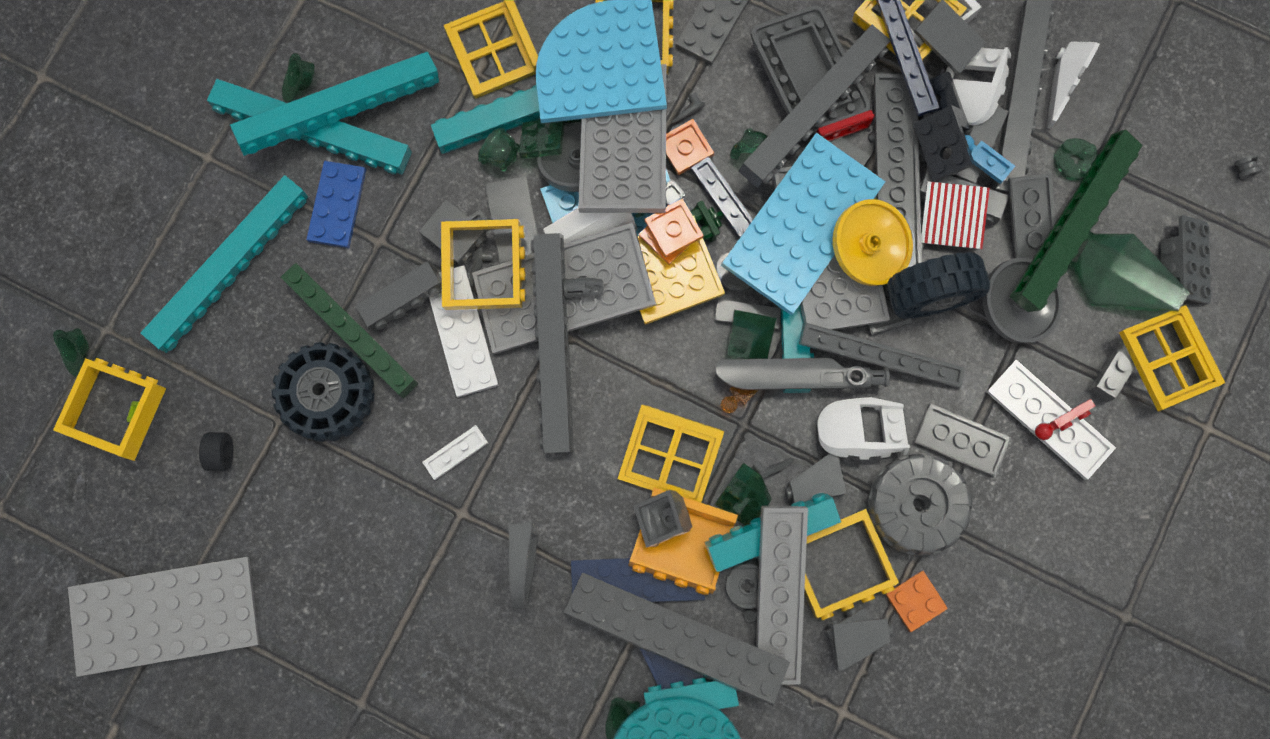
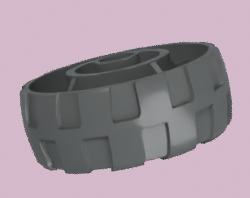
[868,454,972,556]

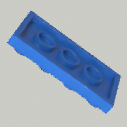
[306,161,366,249]

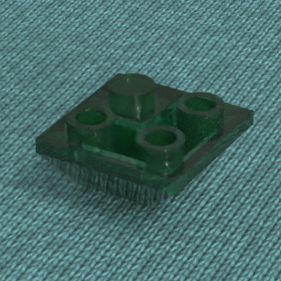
[726,309,777,359]
[715,463,772,526]

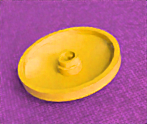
[833,199,913,286]

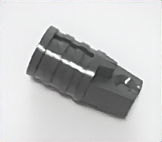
[564,278,604,298]

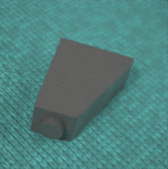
[785,454,846,504]
[830,619,893,671]

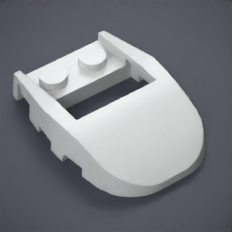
[946,47,1011,125]
[817,397,910,460]

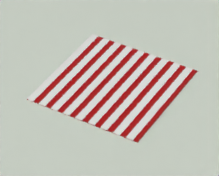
[921,182,990,249]

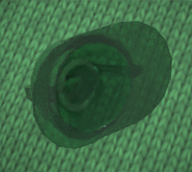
[282,53,315,102]
[53,328,89,377]
[605,697,640,739]

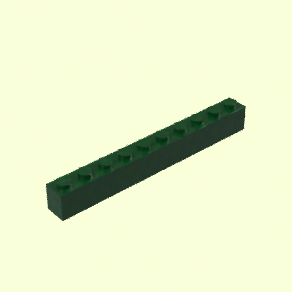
[1009,129,1143,312]

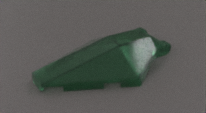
[1068,231,1189,312]

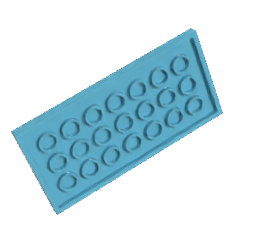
[721,133,886,316]

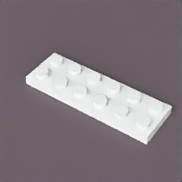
[429,265,499,398]
[986,360,1116,480]

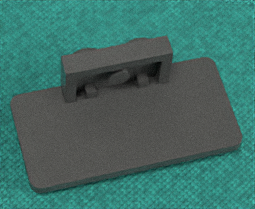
[1160,215,1212,304]

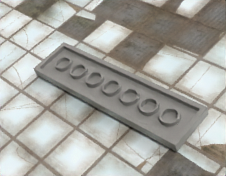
[756,506,808,685]

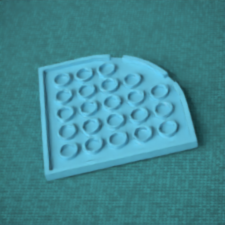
[536,0,667,123]

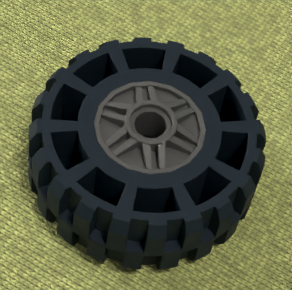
[887,252,991,319]
[271,342,374,442]

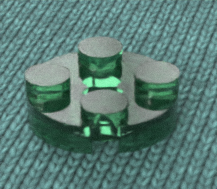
[1054,138,1098,181]

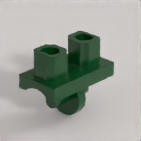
[690,200,724,242]

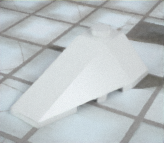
[1046,42,1100,129]
[543,208,637,244]

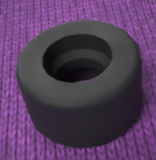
[199,432,234,471]

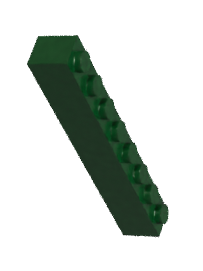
[280,263,418,399]

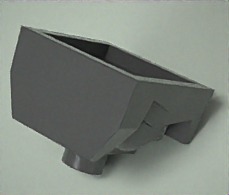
[634,490,693,548]

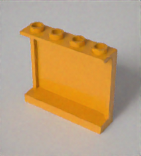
[628,487,738,595]

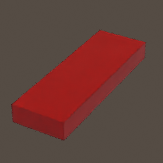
[815,110,875,141]

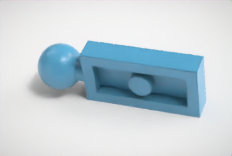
[965,135,1015,184]

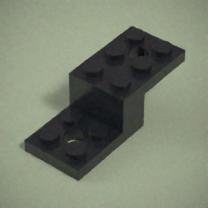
[913,71,975,182]

